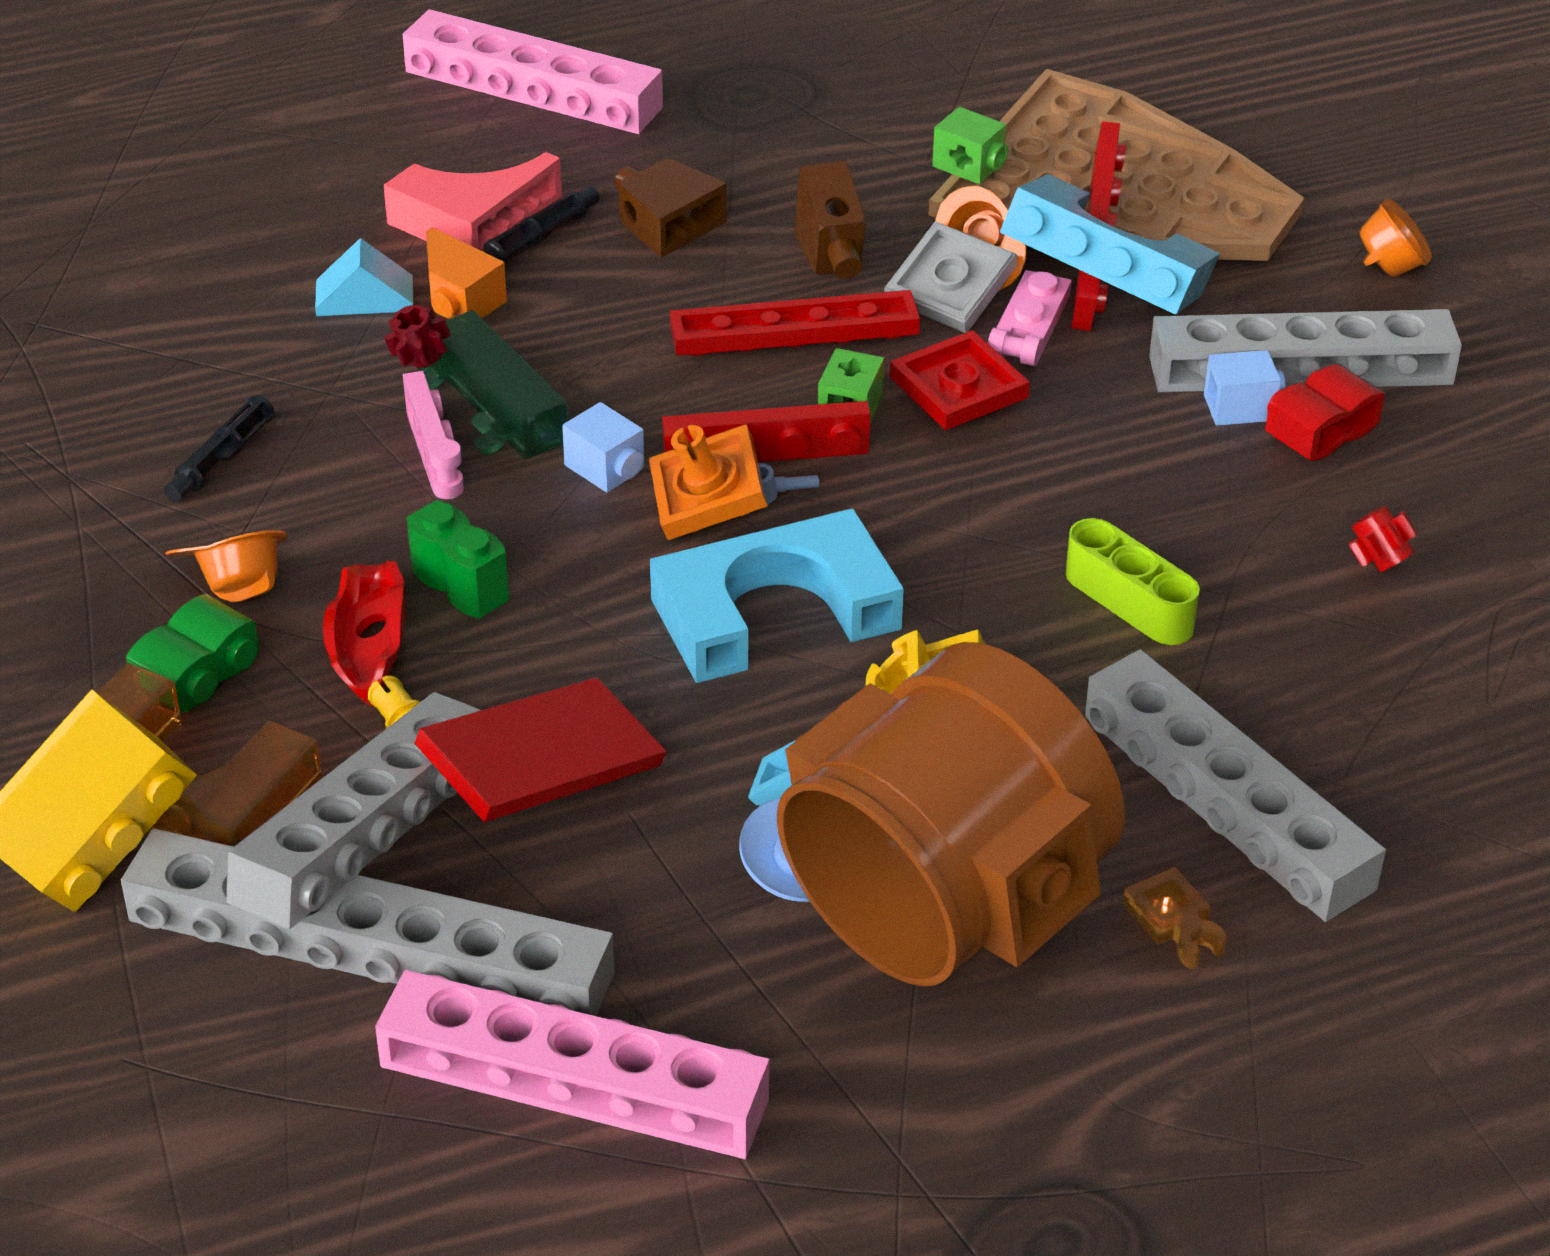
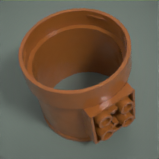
[777,642,1125,986]

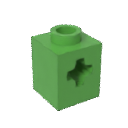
[933,106,1008,184]
[818,348,884,424]

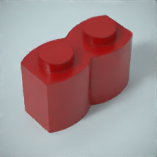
[1265,364,1385,461]

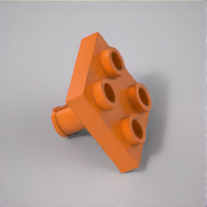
[649,424,768,540]

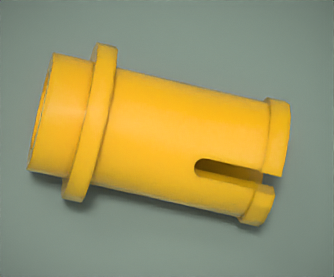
[368,676,420,729]

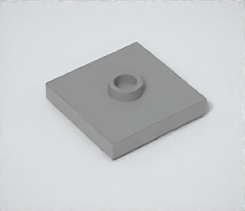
[884,221,1018,333]

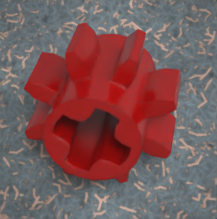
[1349,506,1417,572]

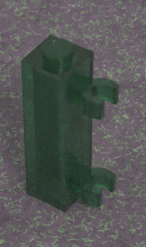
[416,310,568,460]

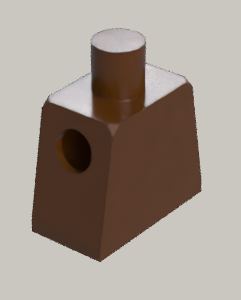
[614,159,727,258]
[794,160,866,279]

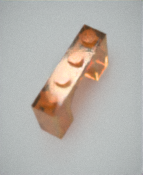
[97,663,322,847]

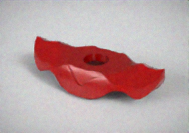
[323,560,407,707]

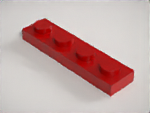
[662,401,870,462]

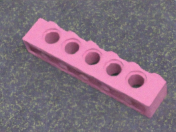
[403,9,663,134]
[375,970,769,1159]

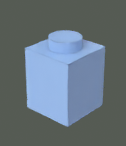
[1204,350,1286,425]
[562,402,645,493]

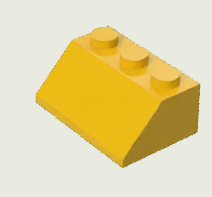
[0,689,197,913]

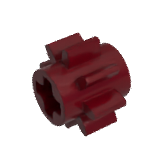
[384,305,451,368]

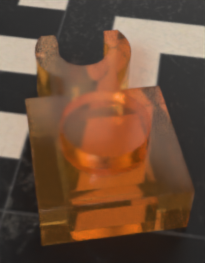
[1123,867,1227,970]

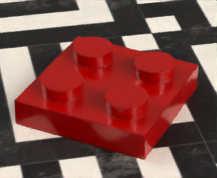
[889,330,1030,431]

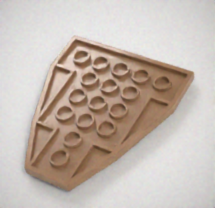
[928,69,1305,261]

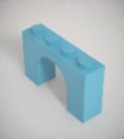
[1000,174,1220,315]
[650,508,904,683]

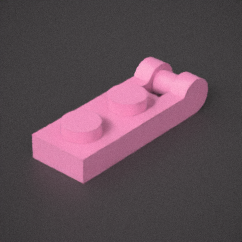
[988,270,1072,366]
[403,371,464,499]

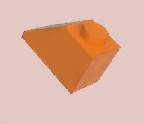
[426,227,507,329]

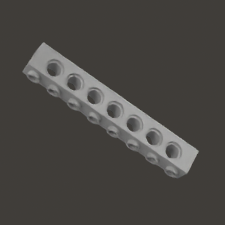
[121,828,615,1016]

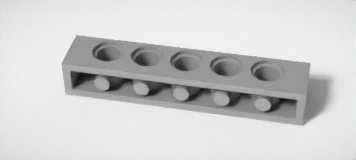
[1149,309,1462,392]
[1085,649,1386,922]
[226,692,481,930]

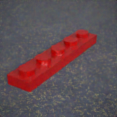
[1071,121,1126,331]
[670,290,920,356]

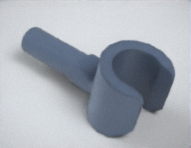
[758,463,819,504]

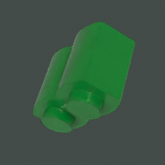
[406,500,509,618]
[126,594,260,713]

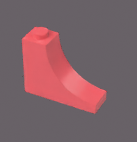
[384,152,562,251]

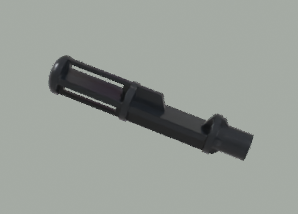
[483,186,599,264]
[164,395,275,502]

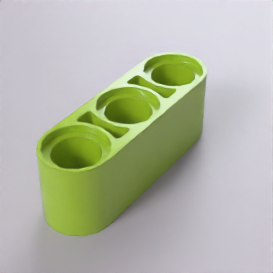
[1065,518,1200,645]

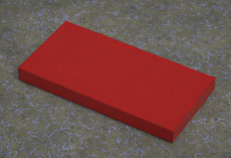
[414,677,667,822]

